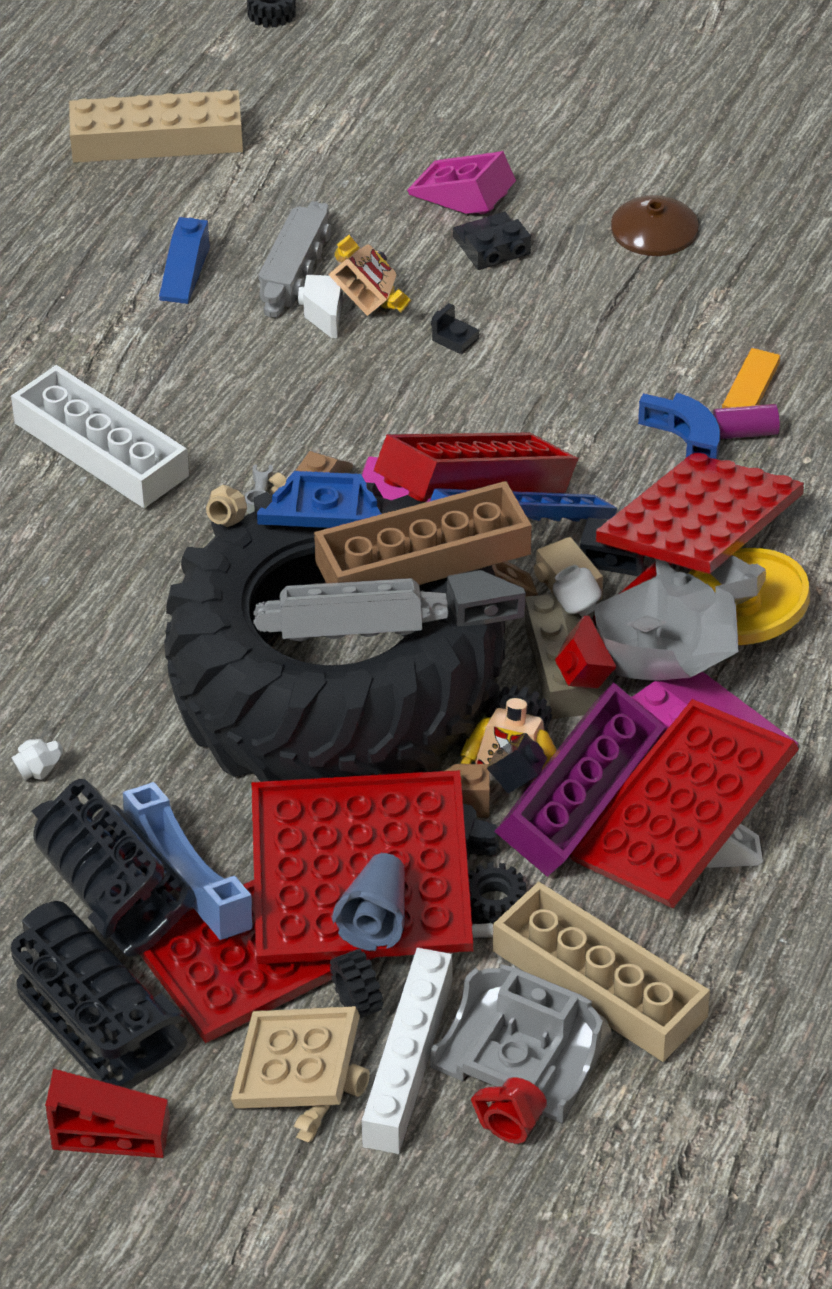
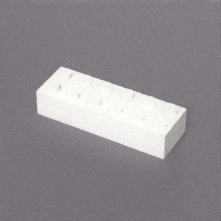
[11,365,189,508]

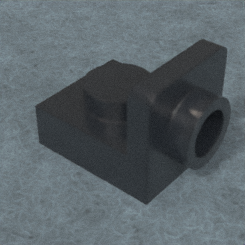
[431,303,479,355]

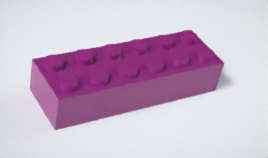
[494,683,665,877]

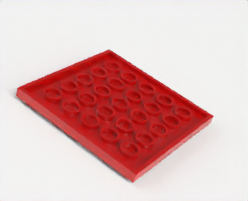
[251,770,474,964]

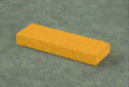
[722,348,780,408]

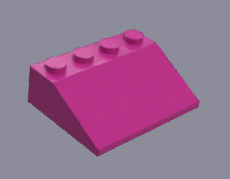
[631,671,798,746]

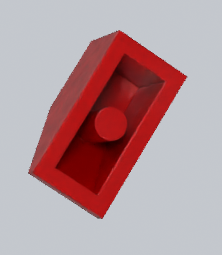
[555,616,617,689]

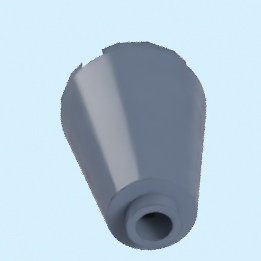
[332,853,405,951]

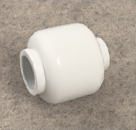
[553,565,601,616]

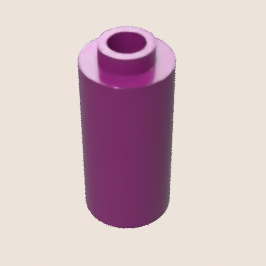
[713,404,780,440]

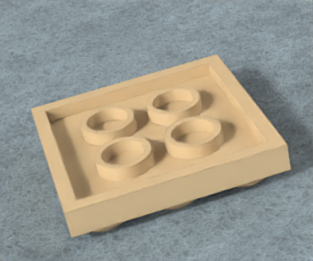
[231,1006,360,1109]

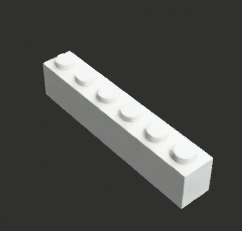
[362,948,452,1154]

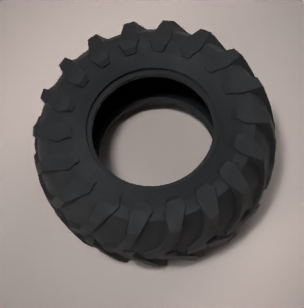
[164,482,506,782]

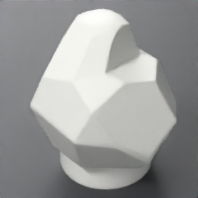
[11,739,63,781]

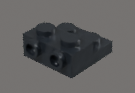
[453,211,531,270]

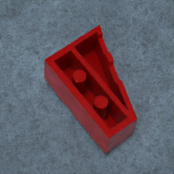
[45,1068,170,1158]

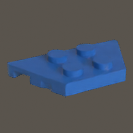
[257,471,381,528]

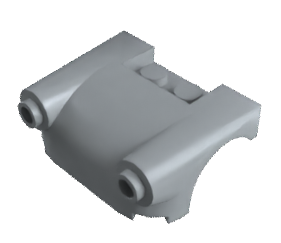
[430,964,612,1124]

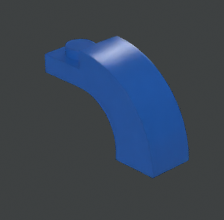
[638,393,720,460]

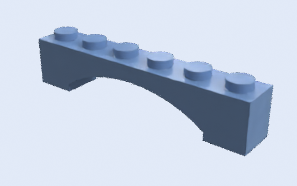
[123,782,252,940]

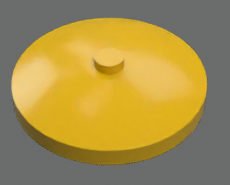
[688,548,810,645]

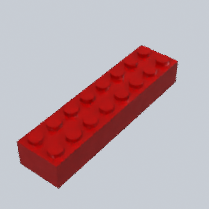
[373,432,579,502]

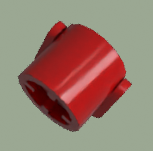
[471,1077,547,1144]

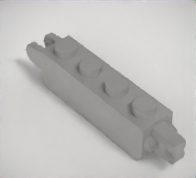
[258,201,331,318]
[254,578,448,641]

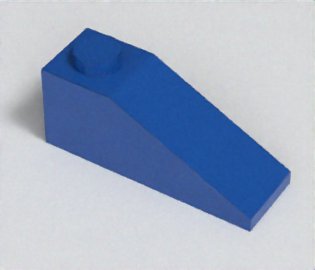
[159,217,210,304]

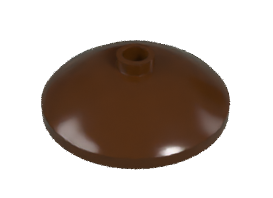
[611,195,699,256]

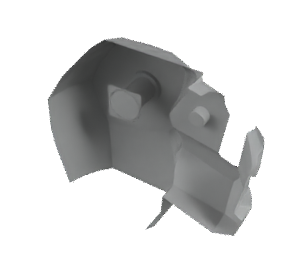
[594,555,766,681]

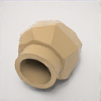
[206,485,247,527]

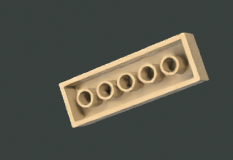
[69,90,243,163]
[493,881,710,1062]

